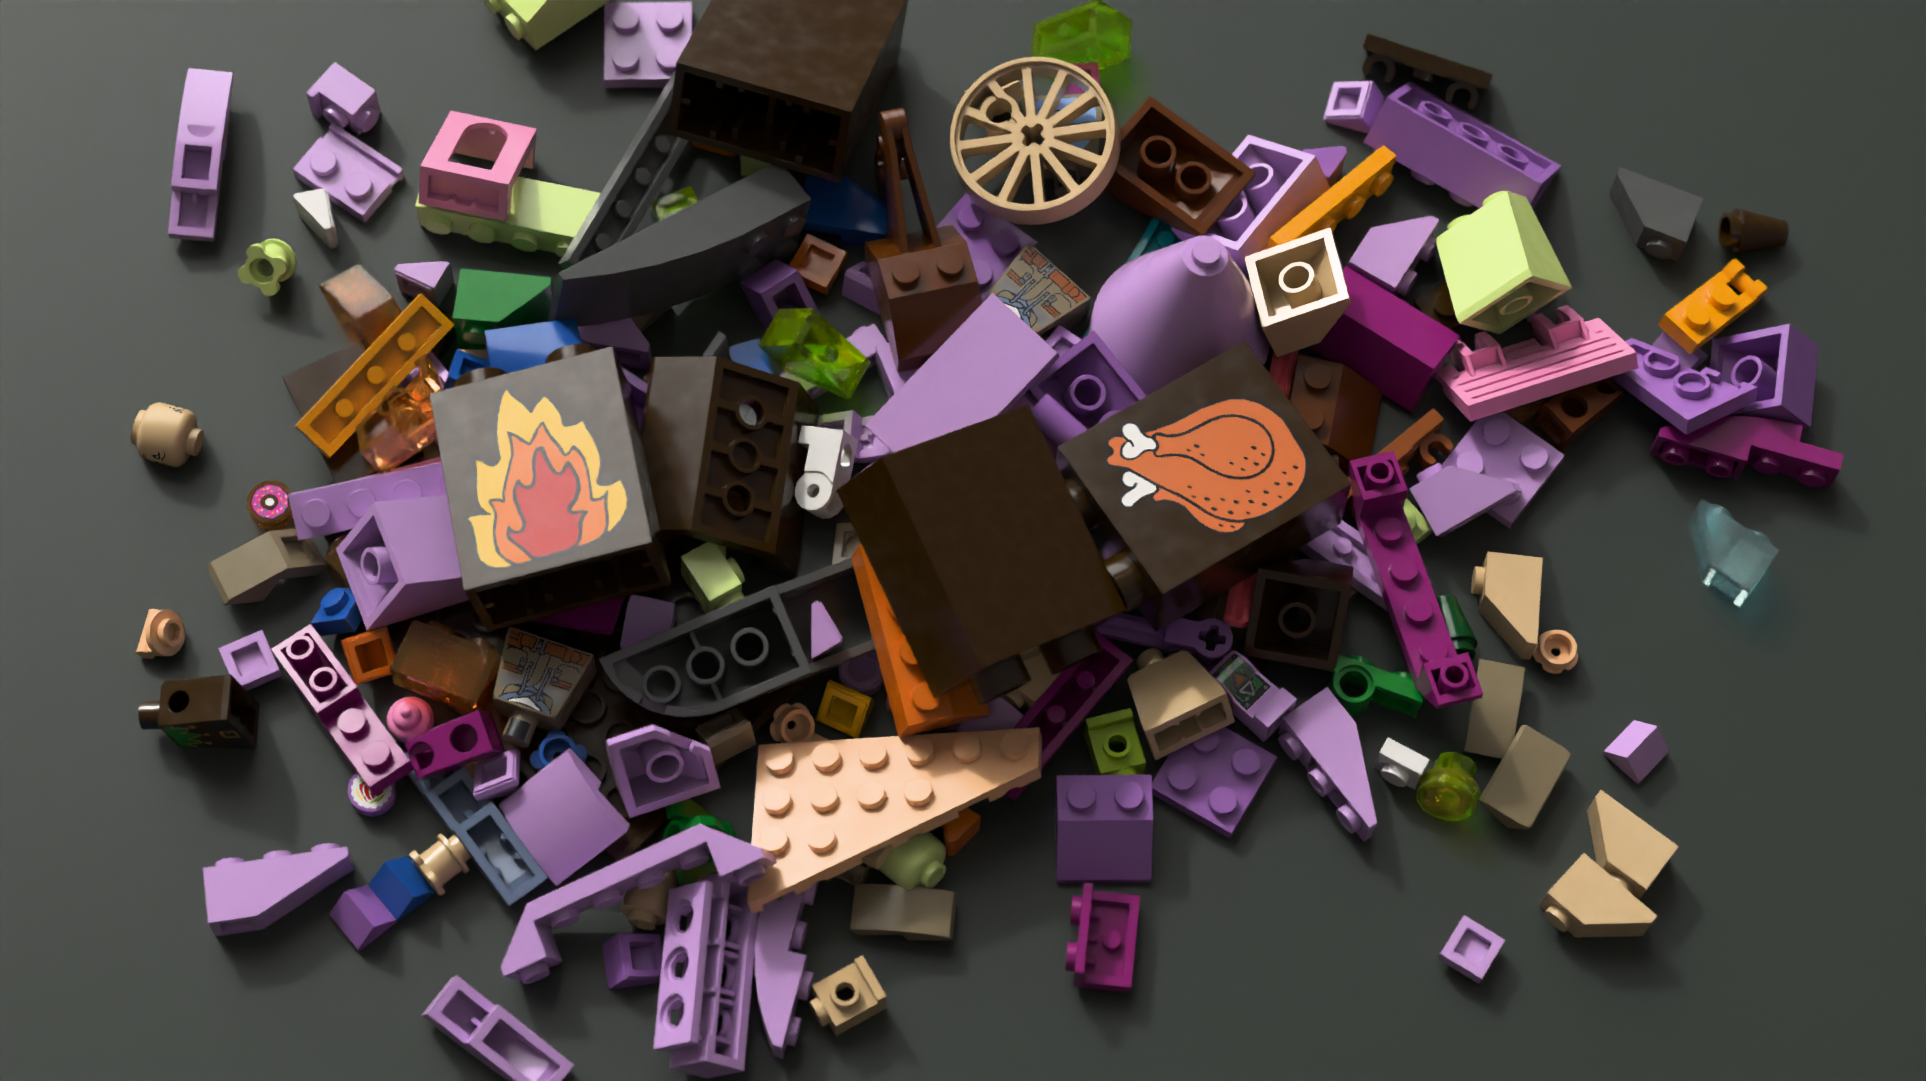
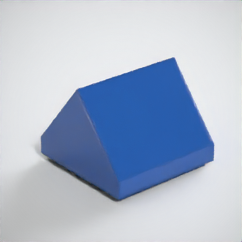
[368,856,436,922]

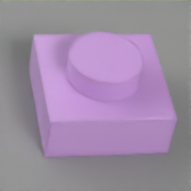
[218,630,282,691]
[1438,915,1505,984]

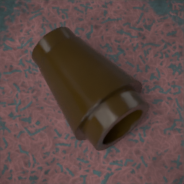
[1718,208,1789,253]

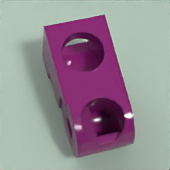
[405,710,505,781]

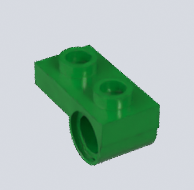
[1328,654,1424,718]

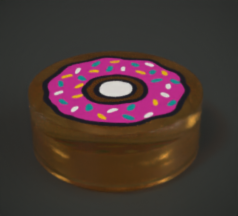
[247,480,293,529]

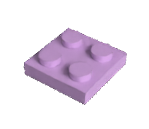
[604,2,693,88]
[1442,411,1565,529]

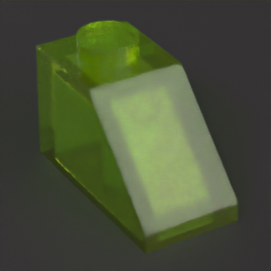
[1030,0,1132,70]
[758,308,871,399]

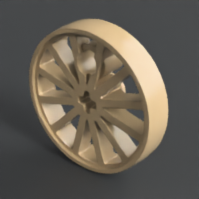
[950,57,1121,225]

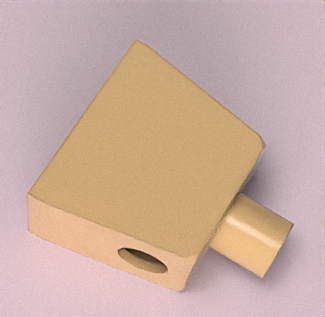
[1127,648,1235,760]

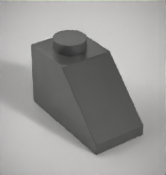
[1609,167,1703,262]

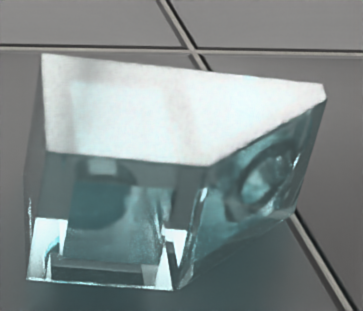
[1688,498,1780,607]

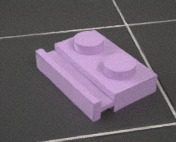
[293,123,405,223]

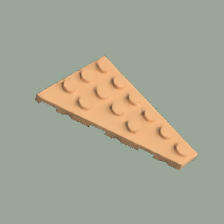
[747,727,1042,913]

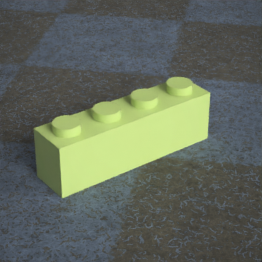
[415,177,601,258]

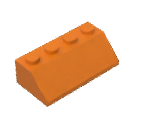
[851,544,991,737]

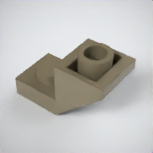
[206,529,326,605]

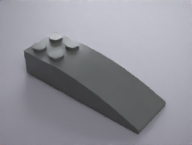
[547,164,811,327]

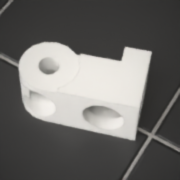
[795,425,859,519]

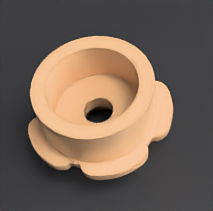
[1533,630,1578,674]
[769,702,815,743]

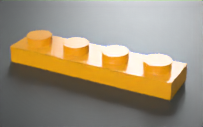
[1266,145,1397,250]
[294,293,454,458]

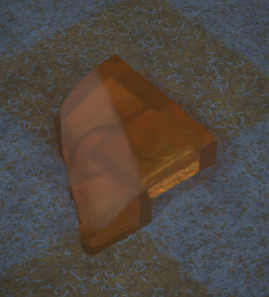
[356,354,444,474]

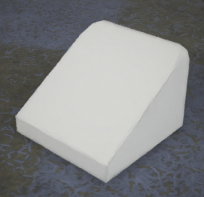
[293,188,339,249]

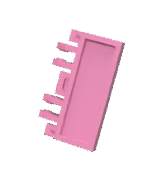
[1435,305,1638,422]

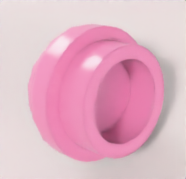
[387,697,435,743]

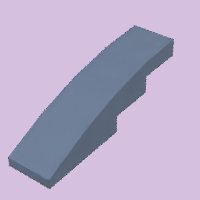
[405,752,548,907]

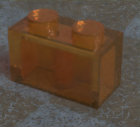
[389,619,501,714]

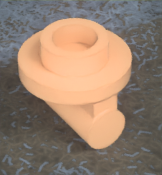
[136,609,185,659]

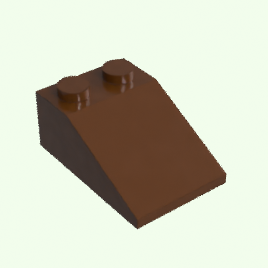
[1093,96,1256,236]

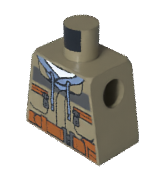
[986,242,1090,341]
[493,627,597,748]

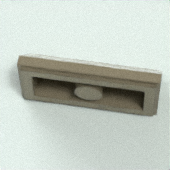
[1478,725,1572,830]

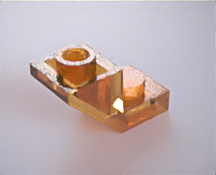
[319,264,402,350]

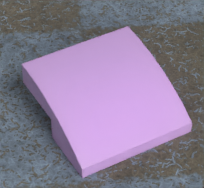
[499,748,630,886]

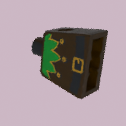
[138,674,260,749]

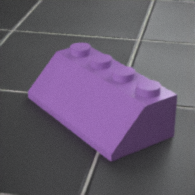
[1364,81,1561,210]

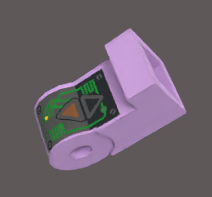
[1209,650,1297,742]

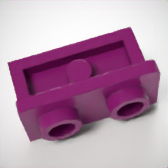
[1065,882,1140,993]

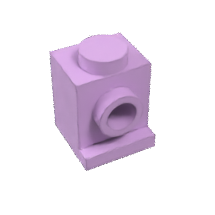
[306,62,381,136]

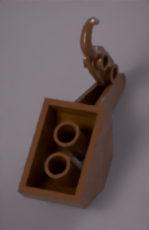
[864,108,981,373]

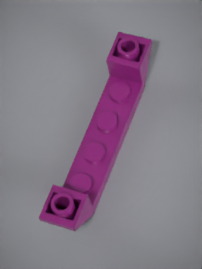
[1349,451,1483,709]

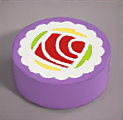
[348,772,397,817]

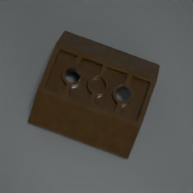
[640,356,820,580]

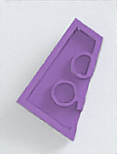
[1609,338,1757,435]

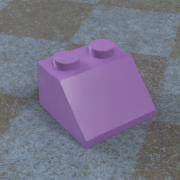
[1710,323,1819,428]
[1054,775,1153,883]

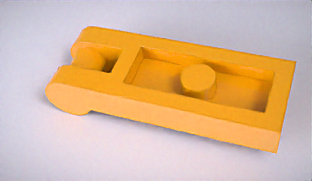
[1657,258,1769,355]

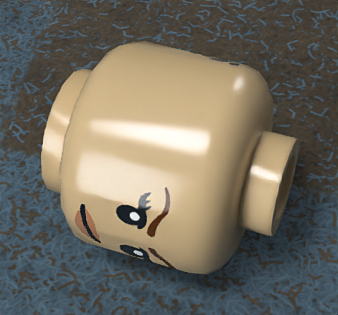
[131,402,204,467]

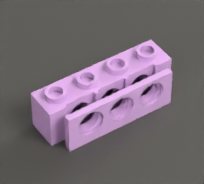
[653,873,758,1079]

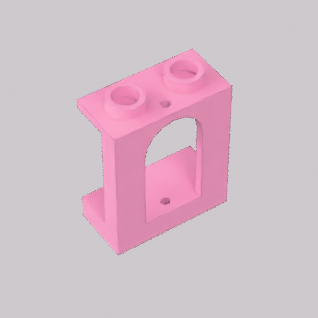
[418,111,537,222]

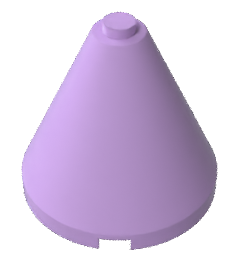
[1089,236,1270,396]

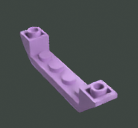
[500,824,777,984]

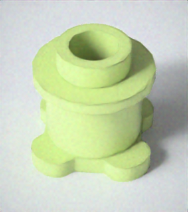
[238,238,297,296]

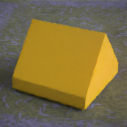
[815,680,875,739]

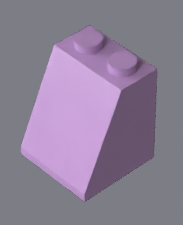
[336,495,469,630]

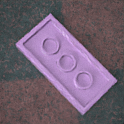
[865,293,1060,453]

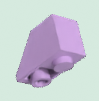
[1347,216,1439,297]

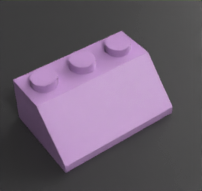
[1171,135,1330,284]

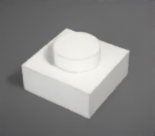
[1373,737,1430,789]

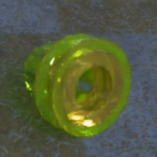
[1416,752,1480,821]

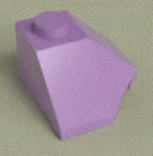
[606,725,720,818]

